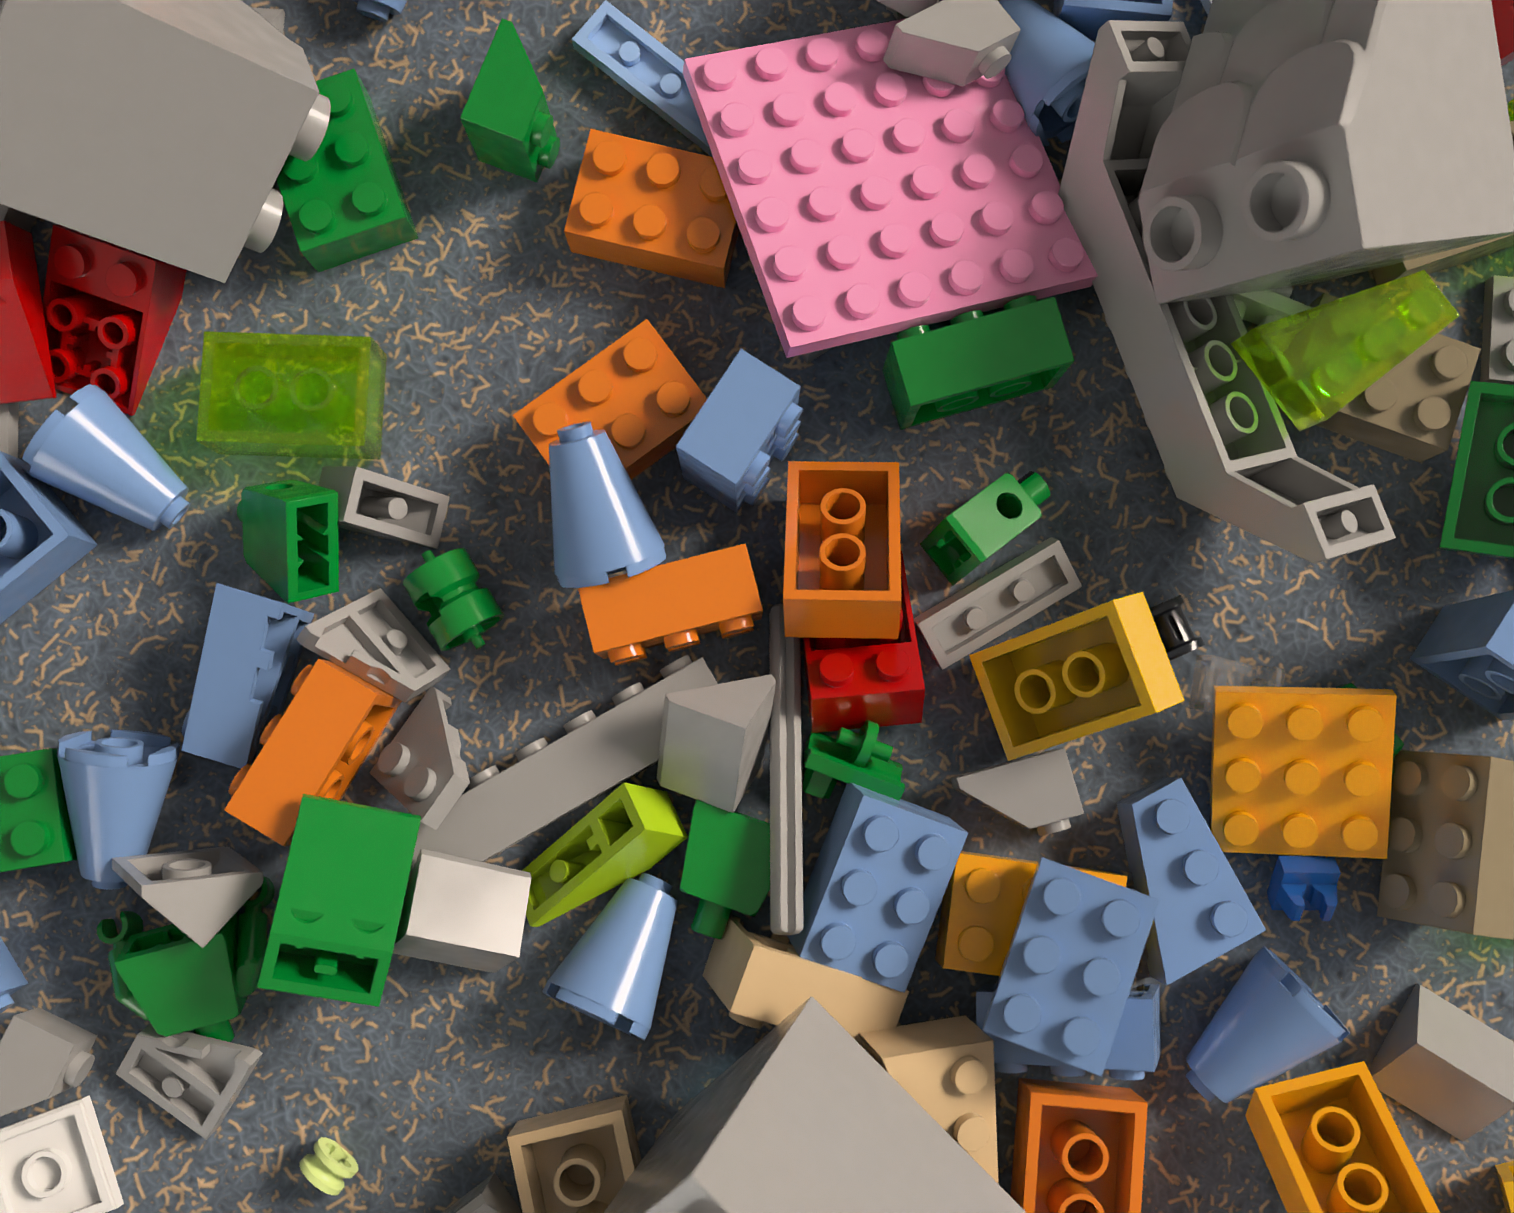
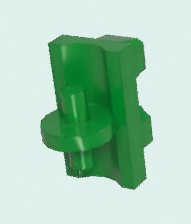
[802,720,905,801]

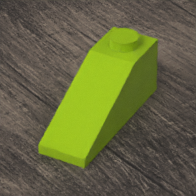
[522,782,688,927]

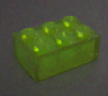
[196,331,387,460]

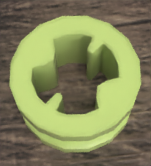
[299,1137,359,1195]

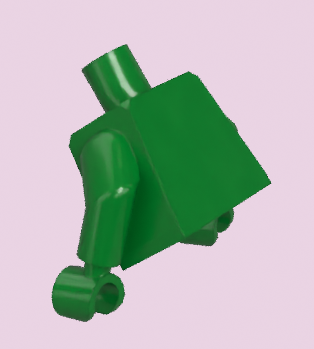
[97,876,275,1042]

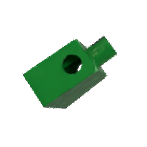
[920,471,1050,586]
[237,480,339,603]
[680,800,770,940]

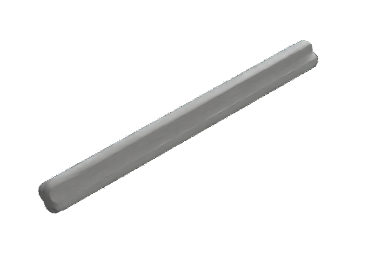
[769,604,803,935]

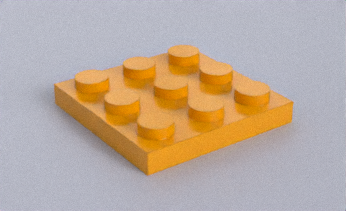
[1209,686,1397,859]

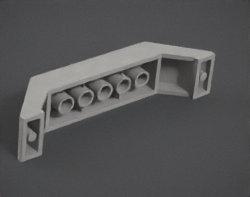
[1058,20,1396,564]

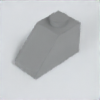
[883,0,1021,86]
[318,466,450,549]
[950,748,1084,836]
[0,1007,98,1117]

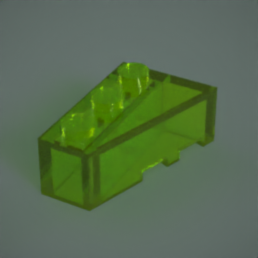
[1231,270,1460,432]

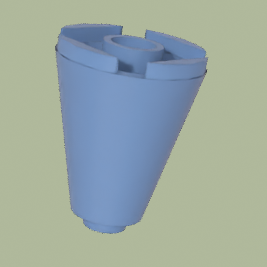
[999,0,1095,146]
[22,384,190,531]
[549,422,666,588]
[57,730,180,890]
[542,873,678,1041]
[1186,946,1350,1104]

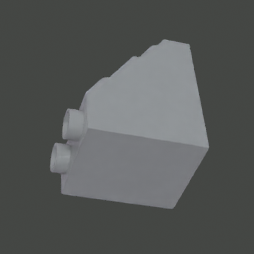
[0,0,331,283]
[1138,0,1514,305]
[604,996,1026,1213]

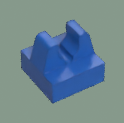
[1267,856,1341,921]

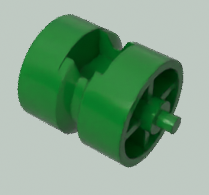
[402,548,504,651]

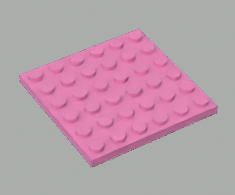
[682,18,1098,358]

